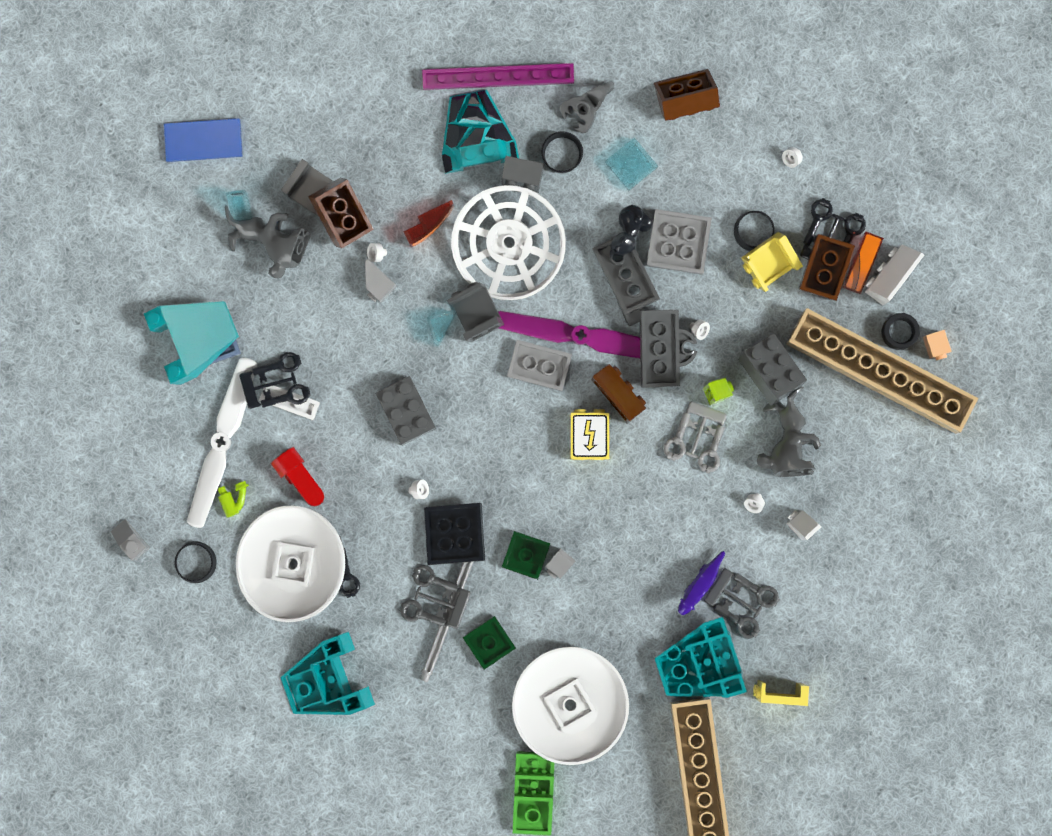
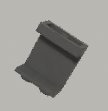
[281,159,333,217]
[447,282,504,342]

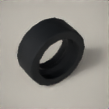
[881,313,920,350]

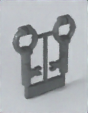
[399,565,471,629]
[704,568,780,639]

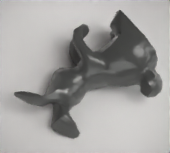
[225,205,310,279]
[757,386,821,477]

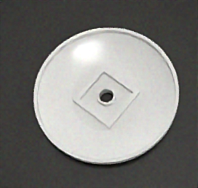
[236,506,345,622]
[512,647,629,765]

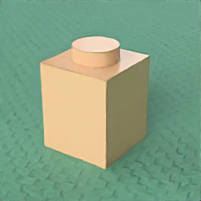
[923,330,952,361]

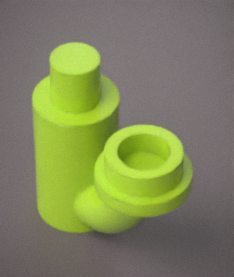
[218,481,249,518]

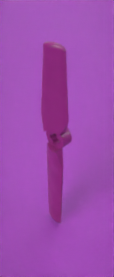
[498,311,640,359]

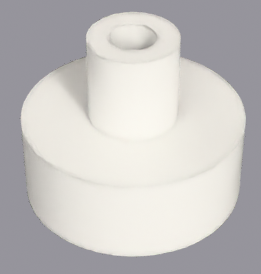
[782,147,802,168]
[367,243,387,262]
[689,319,710,340]
[409,480,429,500]
[744,493,765,513]

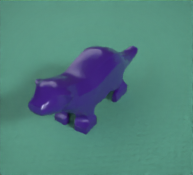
[678,551,725,615]

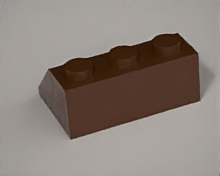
[654,69,720,121]
[591,364,646,424]

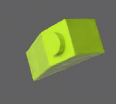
[703,378,734,406]

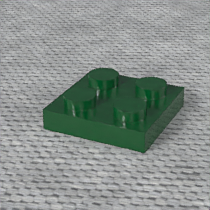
[502,531,550,580]
[463,616,516,670]

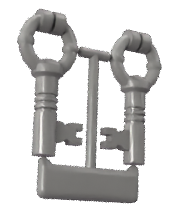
[664,401,727,474]

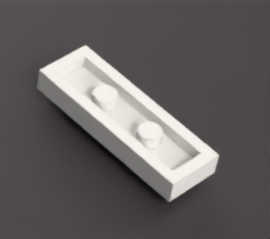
[259,383,320,421]

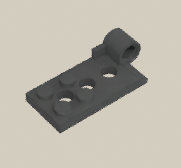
[592,238,660,327]

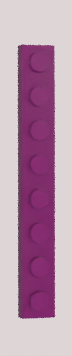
[422,63,574,90]

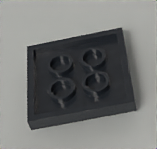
[424,503,485,565]

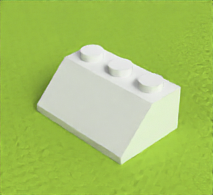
[865,244,924,305]

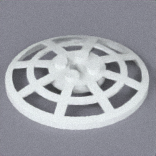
[451,185,566,300]

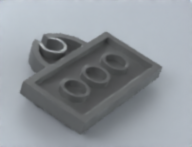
[640,309,697,388]

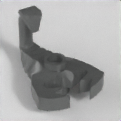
[560,81,614,133]

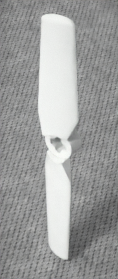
[187,357,257,528]

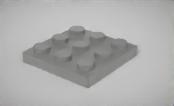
[646,209,712,275]

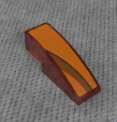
[403,200,454,248]
[842,232,884,294]

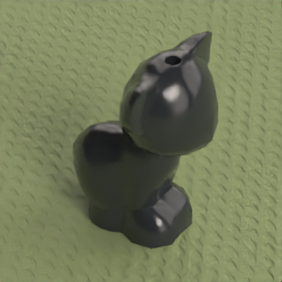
[610,205,653,258]

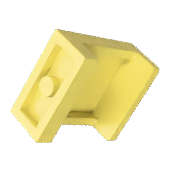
[741,232,803,292]
[753,680,809,706]

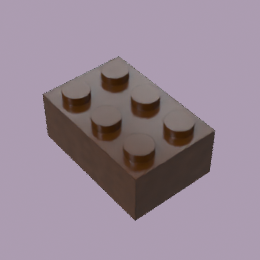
[308,177,374,249]
[799,234,855,301]

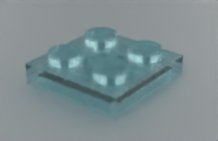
[605,138,658,191]

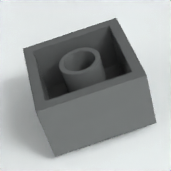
[501,156,544,193]

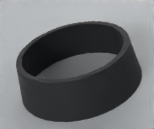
[541,131,583,173]
[734,211,775,251]
[174,542,217,583]

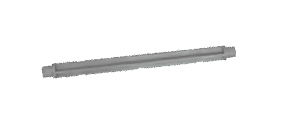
[420,562,473,682]

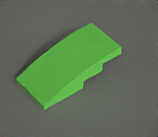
[512,751,555,835]

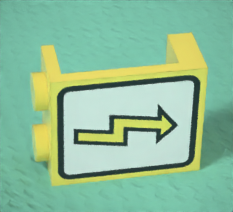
[570,409,609,460]

